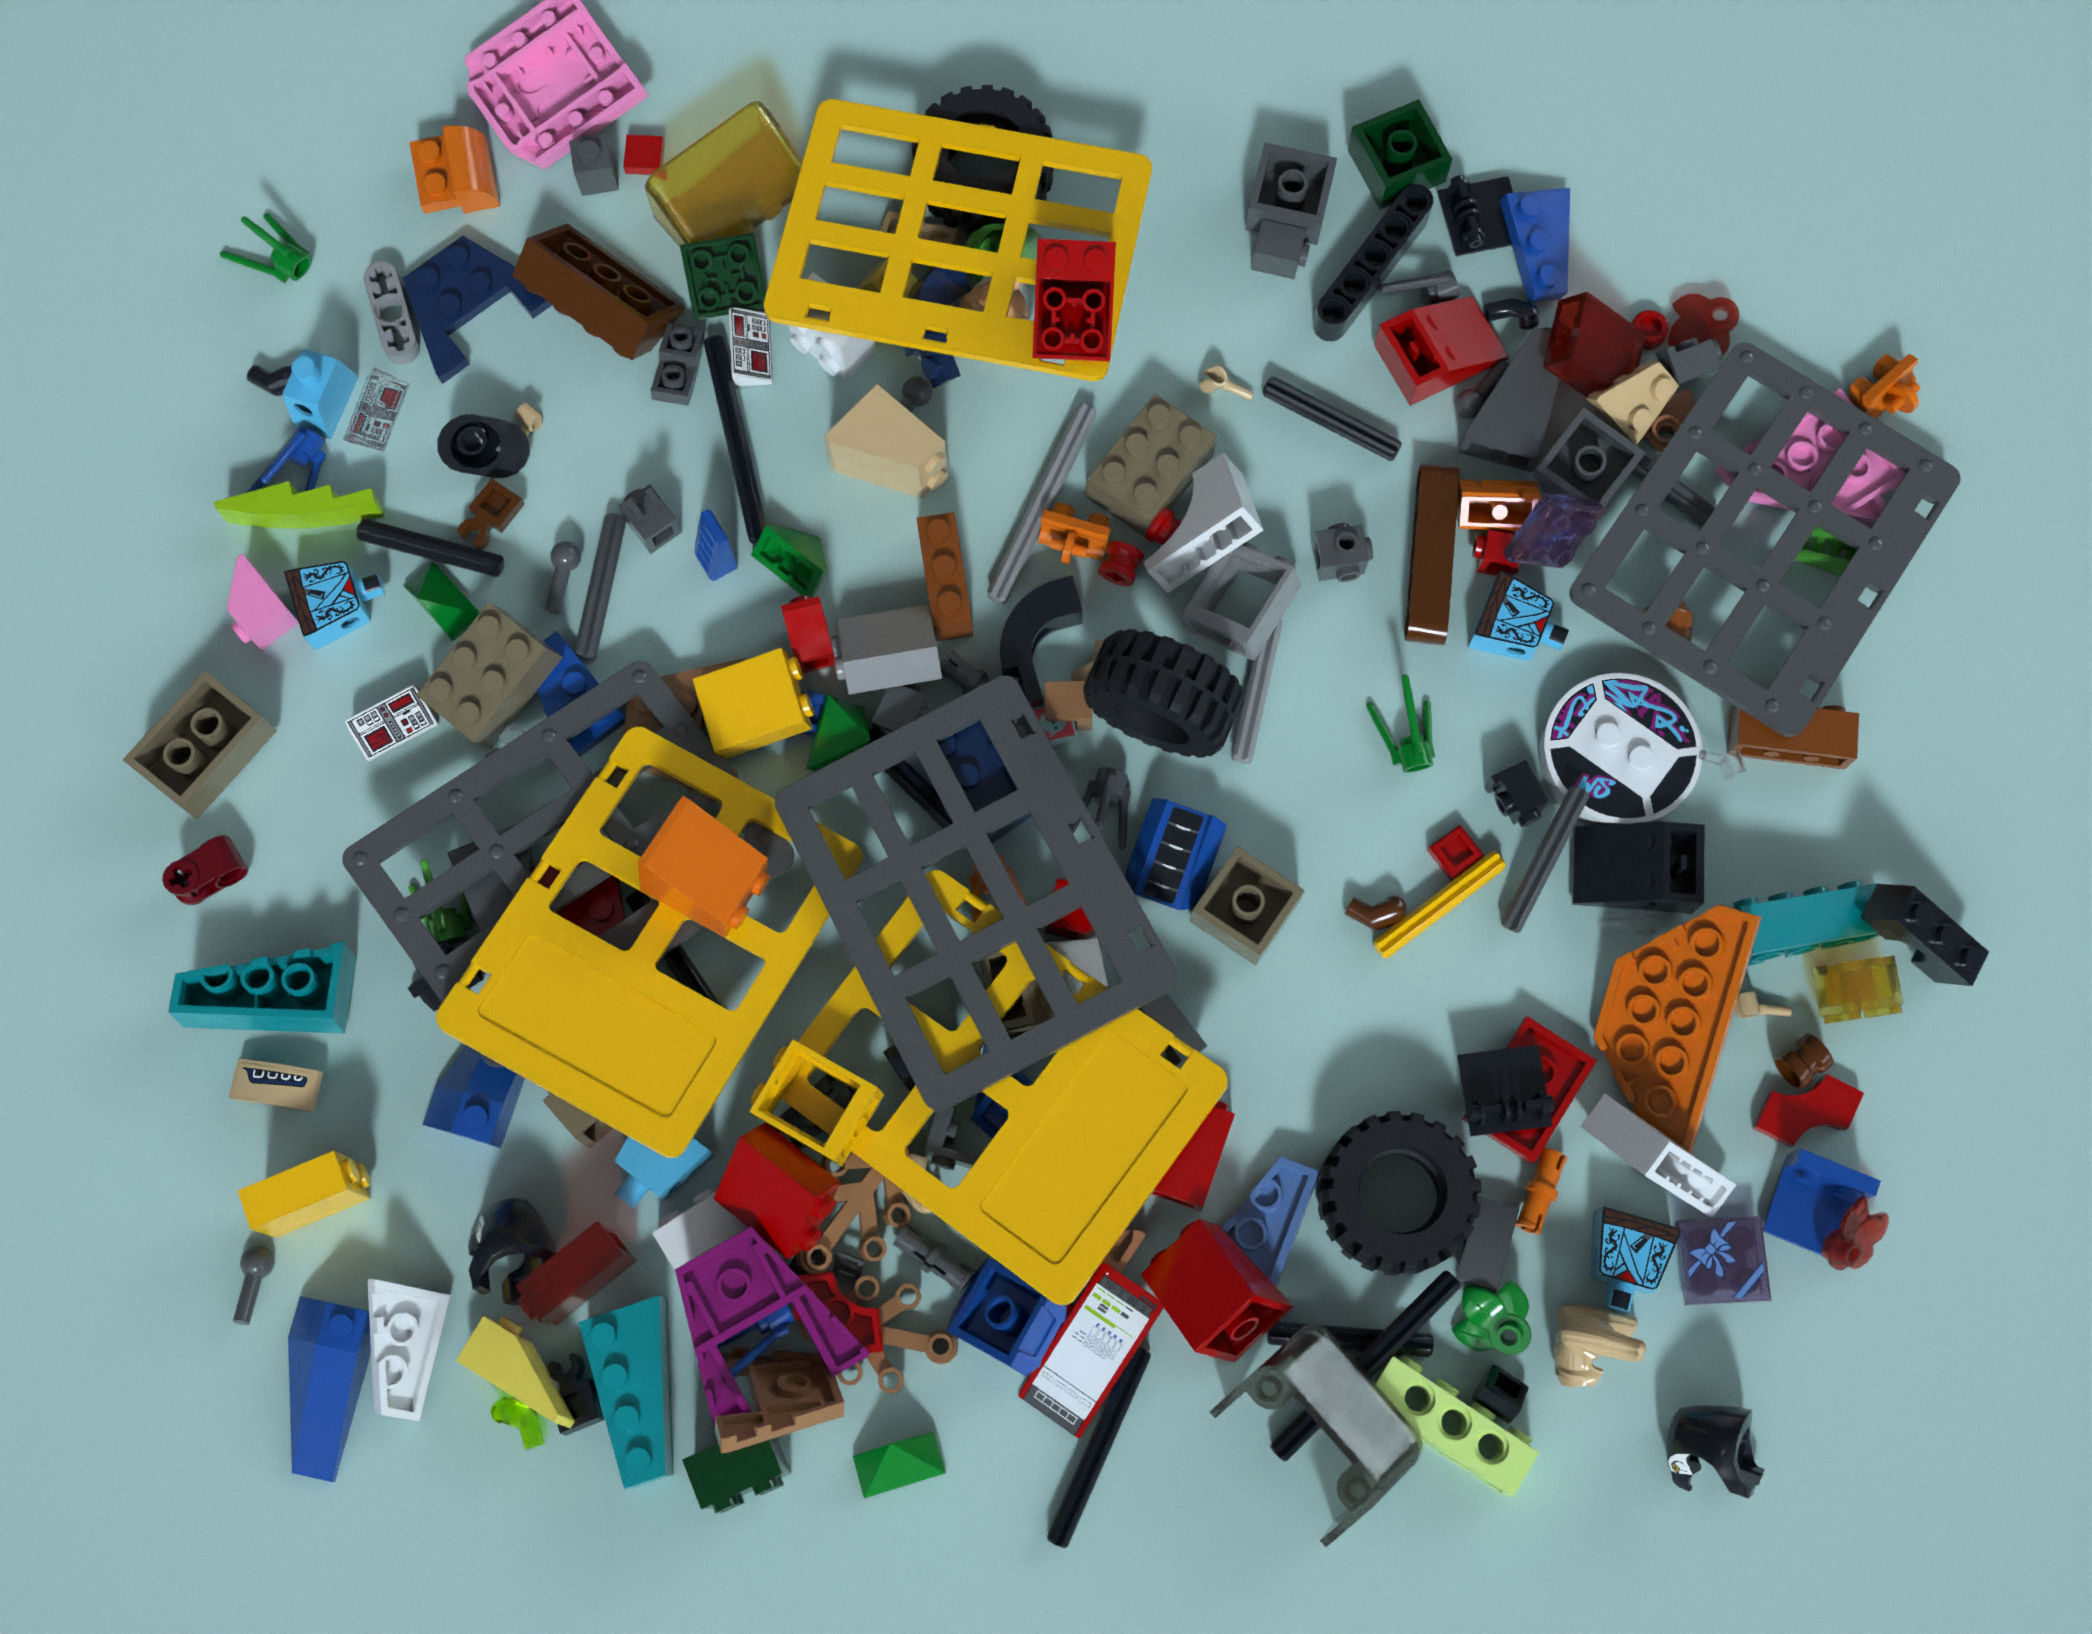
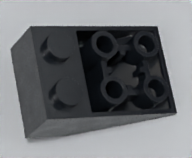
[1572,822,1705,914]

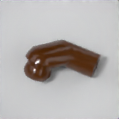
[1345,896,1406,930]

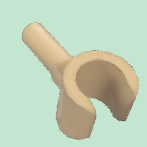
[1199,366,1254,401]
[514,403,542,437]
[1735,992,1792,1019]

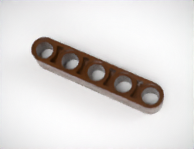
[1404,464,1460,645]

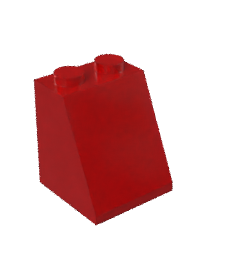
[1141,1218,1293,1363]

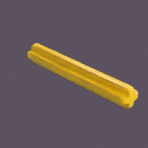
[1373,851,1506,959]

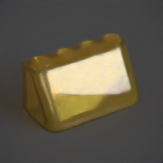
[645,101,803,247]

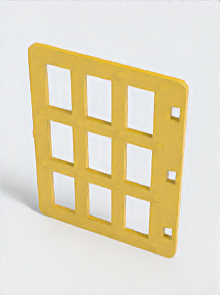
[764,99,1152,381]

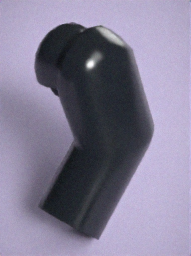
[247,364,292,396]

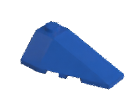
[288,1296,371,1482]

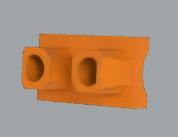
[1849,354,1920,419]
[1038,502,1111,565]

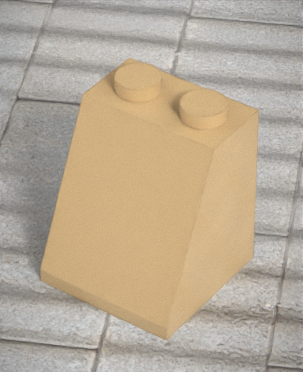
[824,384,948,498]

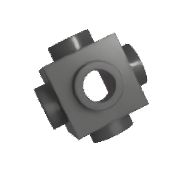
[1312,523,1373,582]

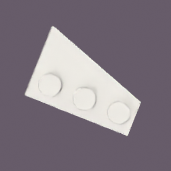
[368,1278,451,1421]

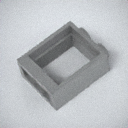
[1181,542,1301,661]

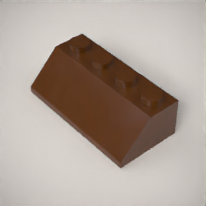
[512,223,685,360]

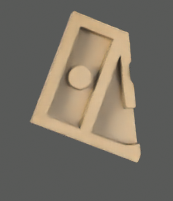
[1586,360,1679,445]

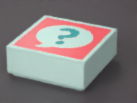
[1032,705,1077,746]

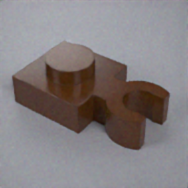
[457,478,525,550]

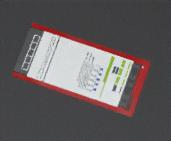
[1018,1263,1164,1438]

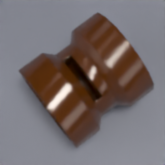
[1774,1033,1834,1090]

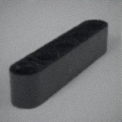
[1313,184,1433,341]

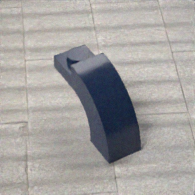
[903,267,971,389]

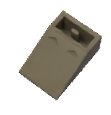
[980,938,1108,1037]

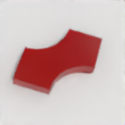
[1753,1074,1864,1147]
[793,1271,884,1354]

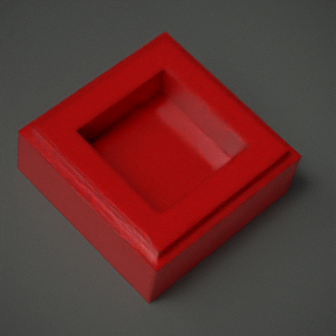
[623,135,665,175]
[1427,825,1484,881]

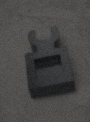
[548,1353,605,1436]

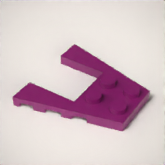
[675,1226,870,1439]

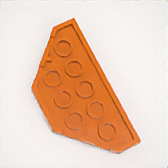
[1593,905,1762,1153]

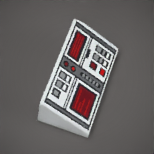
[729,308,773,387]
[345,685,438,762]

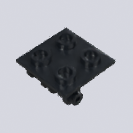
[1437,175,1513,257]
[1457,1045,1554,1137]

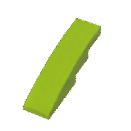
[214,481,384,529]

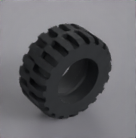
[912,85,1054,234]
[1083,629,1244,758]
[1316,1111,1482,1276]

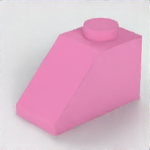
[227,554,299,651]

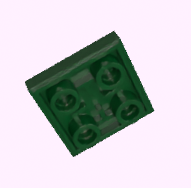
[680,232,766,320]

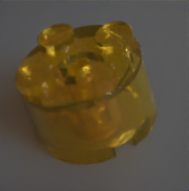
[1810,955,1904,1024]

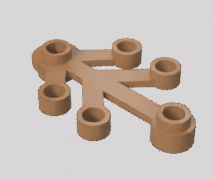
[795,1148,911,1274]
[797,1275,958,1394]

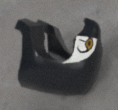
[468,1198,560,1306]
[1667,1405,1765,1499]

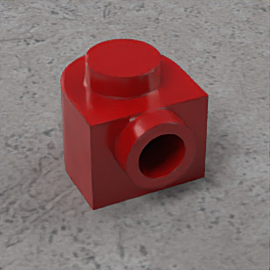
[1472,529,1522,576]

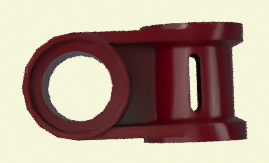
[162,835,249,905]

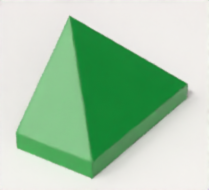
[751,524,828,598]
[403,561,480,641]
[806,694,870,772]
[853,1432,946,1498]

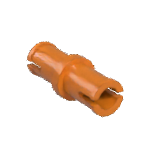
[1515,1148,1568,1235]

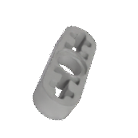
[364,261,420,365]

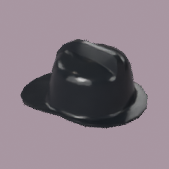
[437,414,530,478]

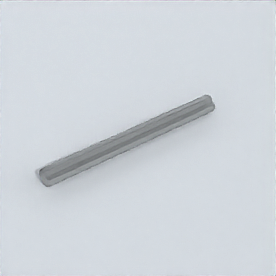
[987,403,1096,604]

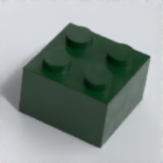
[1348,99,1453,209]
[682,1437,791,1514]

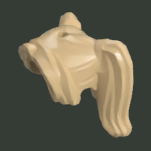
[1554,1304,1646,1387]

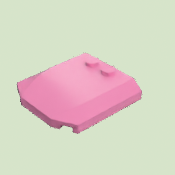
[465,0,649,170]

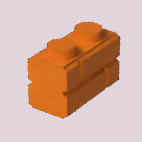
[1457,479,1541,531]

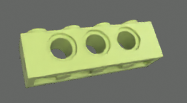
[1361,1355,1540,1497]

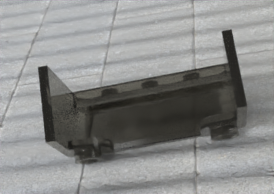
[1210,1324,1423,1547]

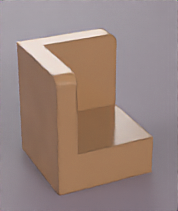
[1044,681,1092,730]

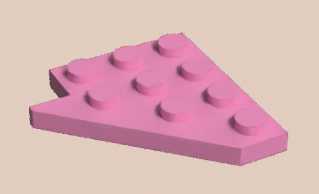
[1715,388,1906,526]

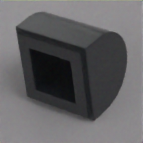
[1472,1364,1529,1424]

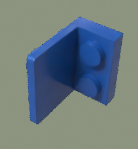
[1762,1148,1881,1262]

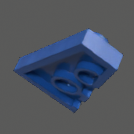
[1500,188,1570,303]
[538,631,625,757]

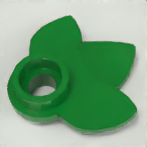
[1452,1281,1532,1355]

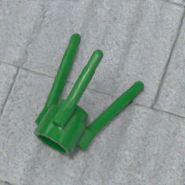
[220,213,311,283]
[1366,674,1435,773]

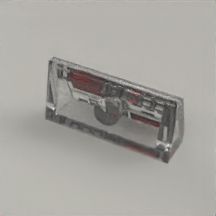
[343,367,410,451]

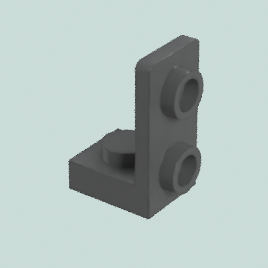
[924,1107,978,1171]

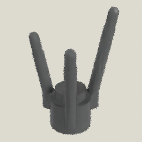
[1379,270,1459,304]
[1069,767,1131,850]

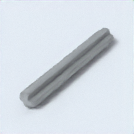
[1231,619,1282,764]

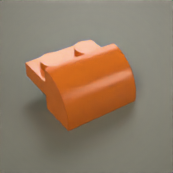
[409,125,500,214]

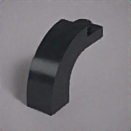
[1000,575,1083,708]

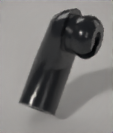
[1483,298,1540,330]

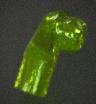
[490,1397,545,1450]

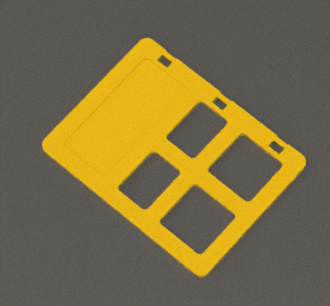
[436,727,863,1158]
[781,870,1228,1305]

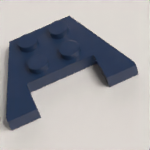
[403,236,552,384]

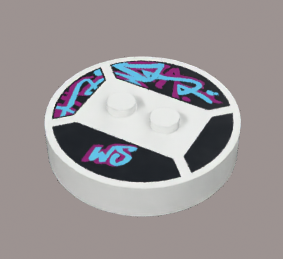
[1538,673,1703,826]

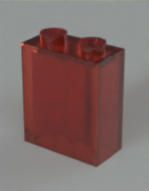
[1543,291,1646,398]
[515,1221,637,1325]

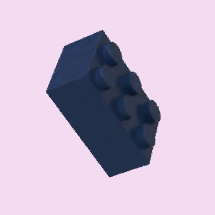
[938,721,1032,844]

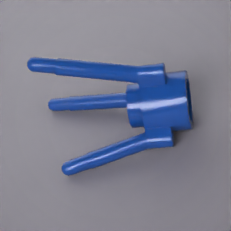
[246,426,327,493]
[716,1304,794,1377]

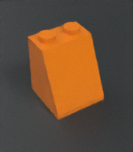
[638,795,770,938]

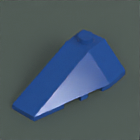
[422,1045,525,1149]

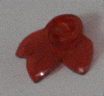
[1668,294,1739,356]
[1822,1195,1889,1270]

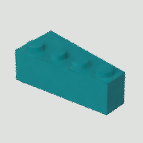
[1733,880,1880,966]
[168,941,357,1034]
[578,1295,673,1489]

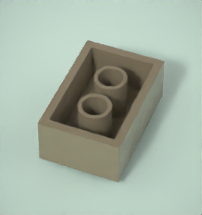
[1086,394,1217,537]
[416,602,563,749]
[123,670,277,819]

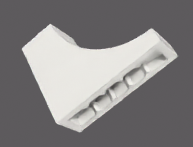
[1144,452,1263,593]
[1581,1093,1736,1218]

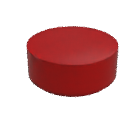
[1629,310,1669,350]

